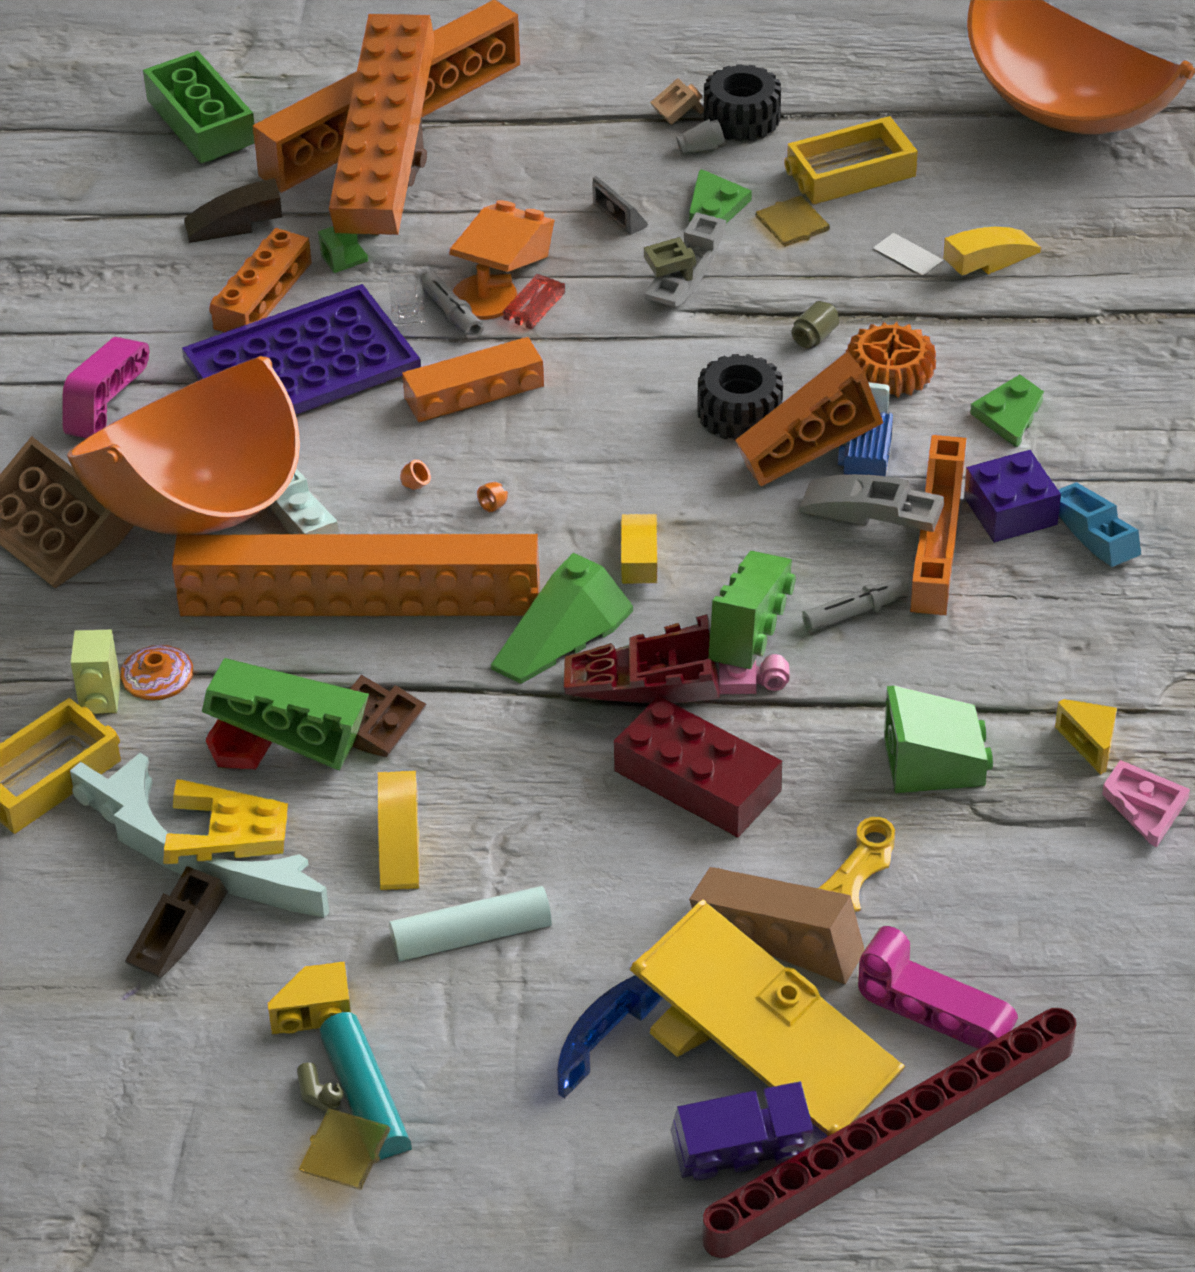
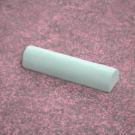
[389,886,552,962]

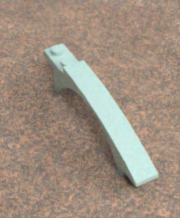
[70,753,329,918]

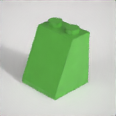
[884,686,993,793]

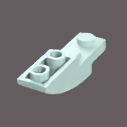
[270,469,340,534]

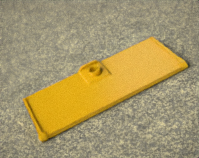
[630,899,905,1136]

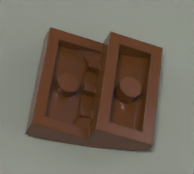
[350,674,426,757]

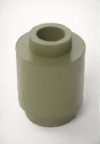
[791,301,839,348]

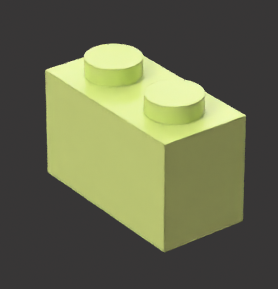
[71,630,121,714]

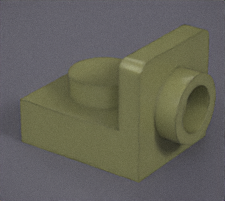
[644,237,696,281]

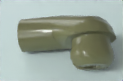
[297,1062,344,1111]

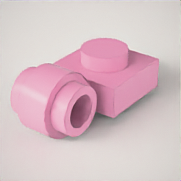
[719,654,790,694]

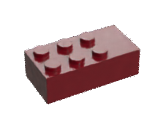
[614,696,783,838]

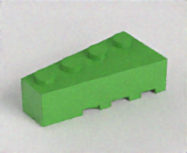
[709,550,796,669]
[202,658,369,771]

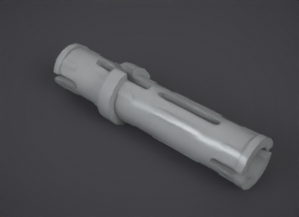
[418,269,484,339]
[802,576,909,633]

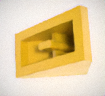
[1055,699,1117,775]

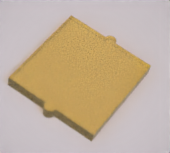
[755,195,830,247]
[299,1108,391,1190]

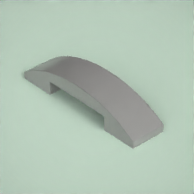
[645,212,726,307]

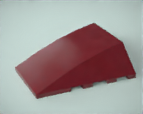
[564,614,720,703]

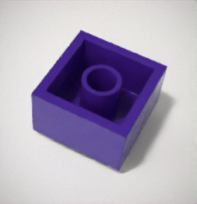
[964,450,1061,543]

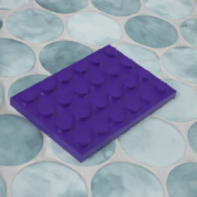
[182,284,421,415]

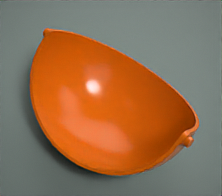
[967,0,1195,134]
[67,356,300,535]

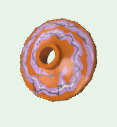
[120,645,193,700]

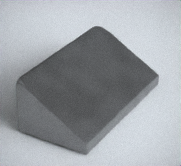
[592,176,648,235]

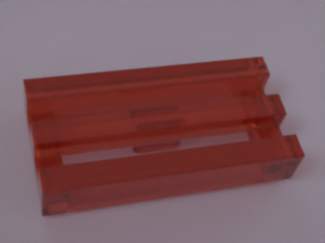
[503,274,566,330]

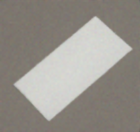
[873,233,943,275]

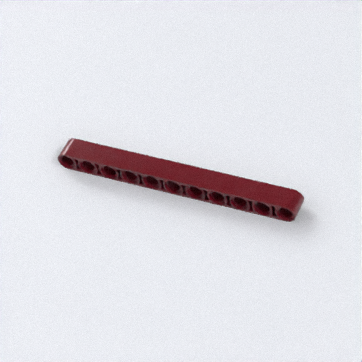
[703,1008,1077,1258]

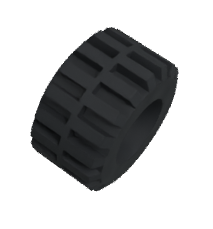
[704,64,781,141]
[697,354,783,441]

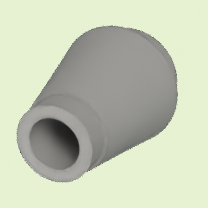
[676,119,725,154]

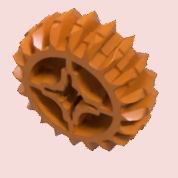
[846,321,936,398]

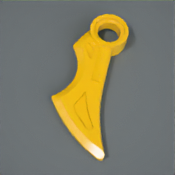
[818,817,895,912]

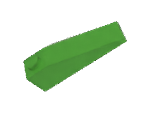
[491,553,633,684]

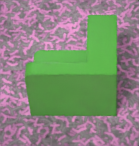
[318,226,368,273]

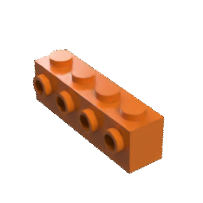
[209,228,312,332]

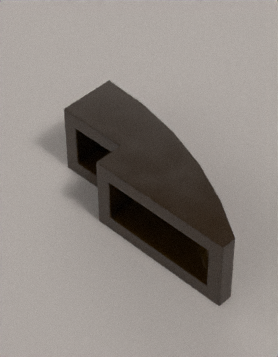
[184,178,283,243]
[125,866,228,978]

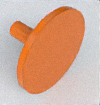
[453,264,517,320]

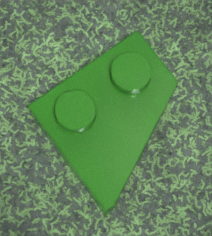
[689,169,752,224]
[970,374,1044,447]

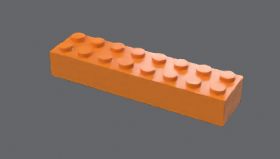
[329,14,435,235]

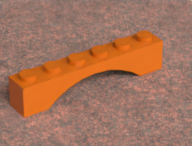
[910,435,967,615]

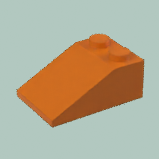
[449,200,555,272]

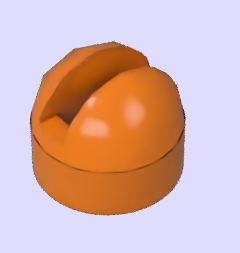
[400,459,431,490]
[477,481,508,512]

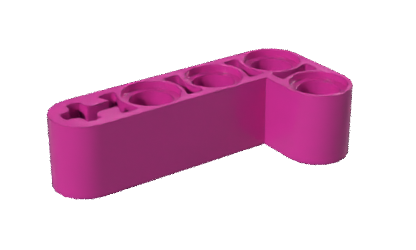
[62,336,150,438]
[858,926,1018,1049]

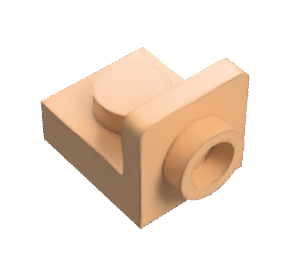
[650,78,704,125]

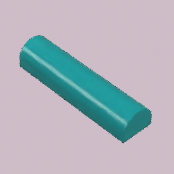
[320,1012,412,1162]

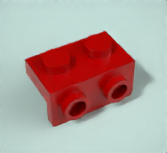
[206,719,272,770]

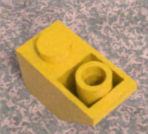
[268,961,351,1034]

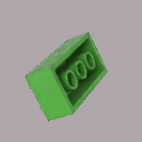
[143,50,255,163]

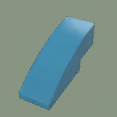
[1058,482,1141,567]

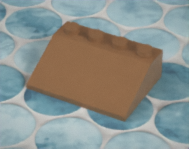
[0,436,134,588]

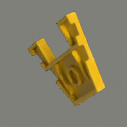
[163,779,288,864]

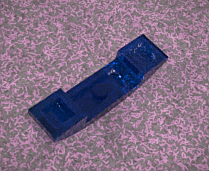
[557,975,663,1099]

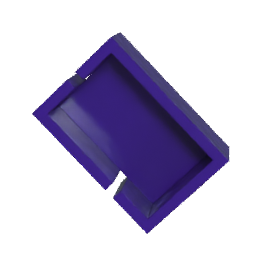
[670,1081,814,1181]

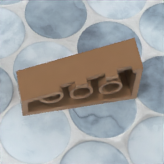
[689,867,865,984]

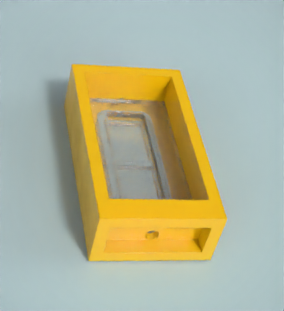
[784,116,918,205]
[0,698,121,834]

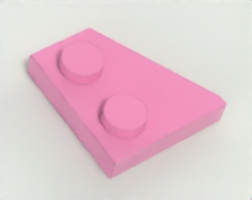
[1102,760,1190,847]

